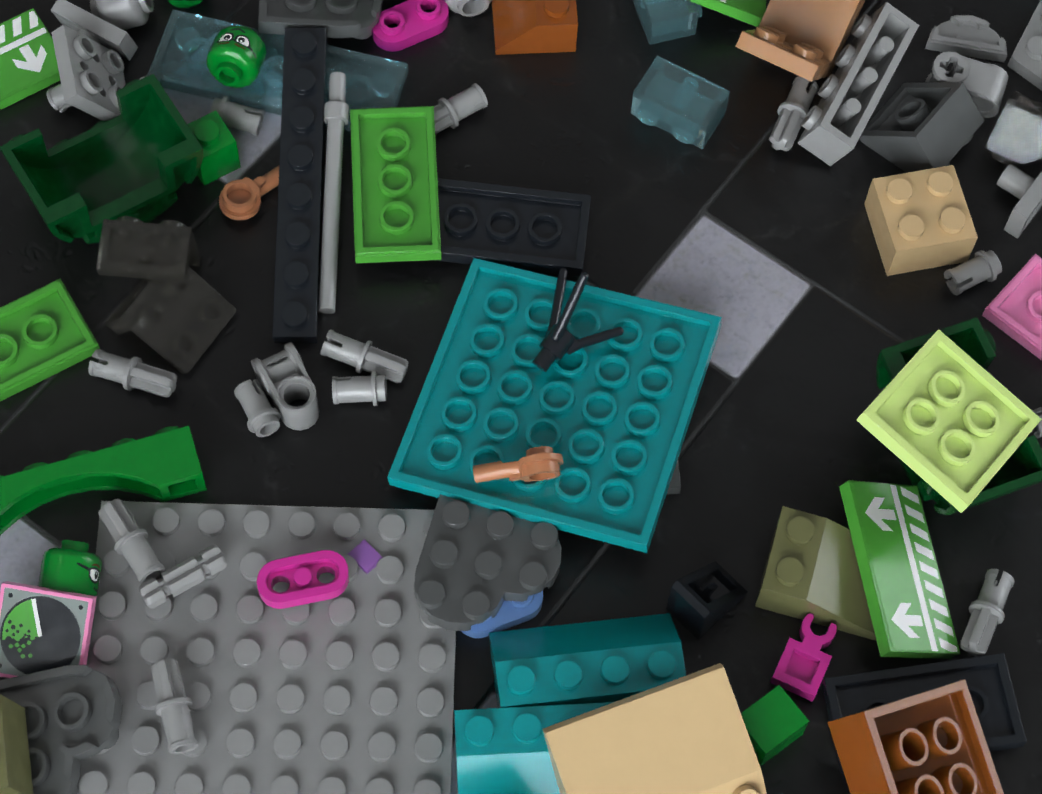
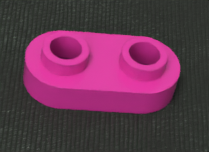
[373,0,449,52]
[257,550,349,609]

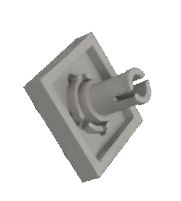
[47,25,126,121]

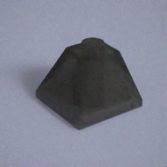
[985,91,1042,166]

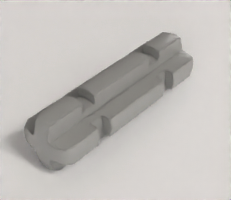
[139,545,227,609]

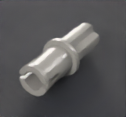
[769,76,819,151]
[434,83,488,134]
[320,329,409,383]
[88,349,177,398]
[99,498,166,584]
[960,569,1015,657]
[151,658,199,754]

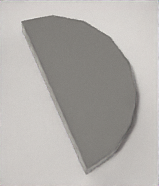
[925,15,1007,62]

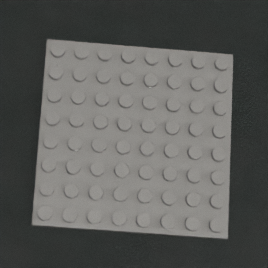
[77,501,456,794]

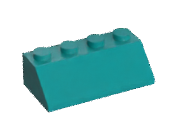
[489,613,686,708]
[454,702,613,794]

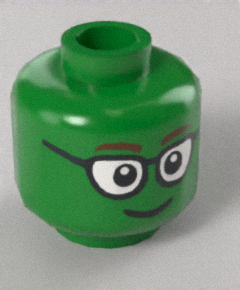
[206,26,266,88]
[38,540,102,596]

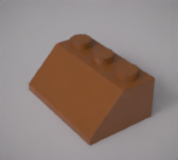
[492,0,578,55]

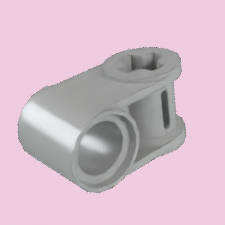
[925,51,1008,118]
[251,342,320,431]

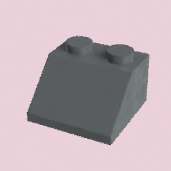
[859,82,985,173]

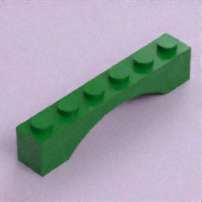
[0,426,207,535]

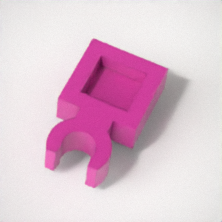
[770,613,837,702]

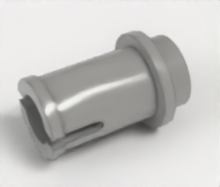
[210,96,265,136]
[944,250,1002,295]
[332,371,387,406]
[234,379,281,437]

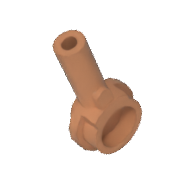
[219,165,279,220]
[473,446,564,483]

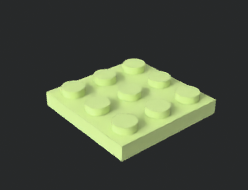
[857,329,1042,513]

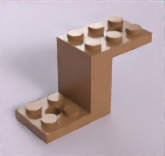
[735,0,865,82]

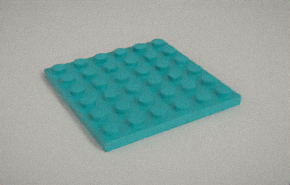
[387,258,722,553]

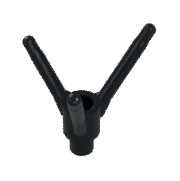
[532,268,624,372]

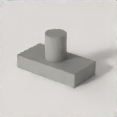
[51,0,138,61]
[996,164,1042,239]

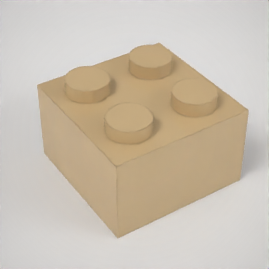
[864,165,978,276]

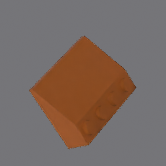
[827,679,1004,794]

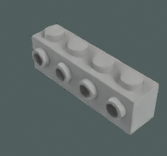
[798,2,919,166]

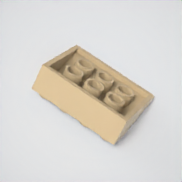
[542,663,767,794]

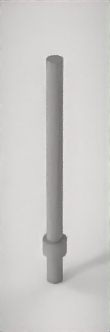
[318,72,349,314]

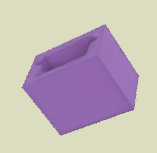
[348,539,383,574]

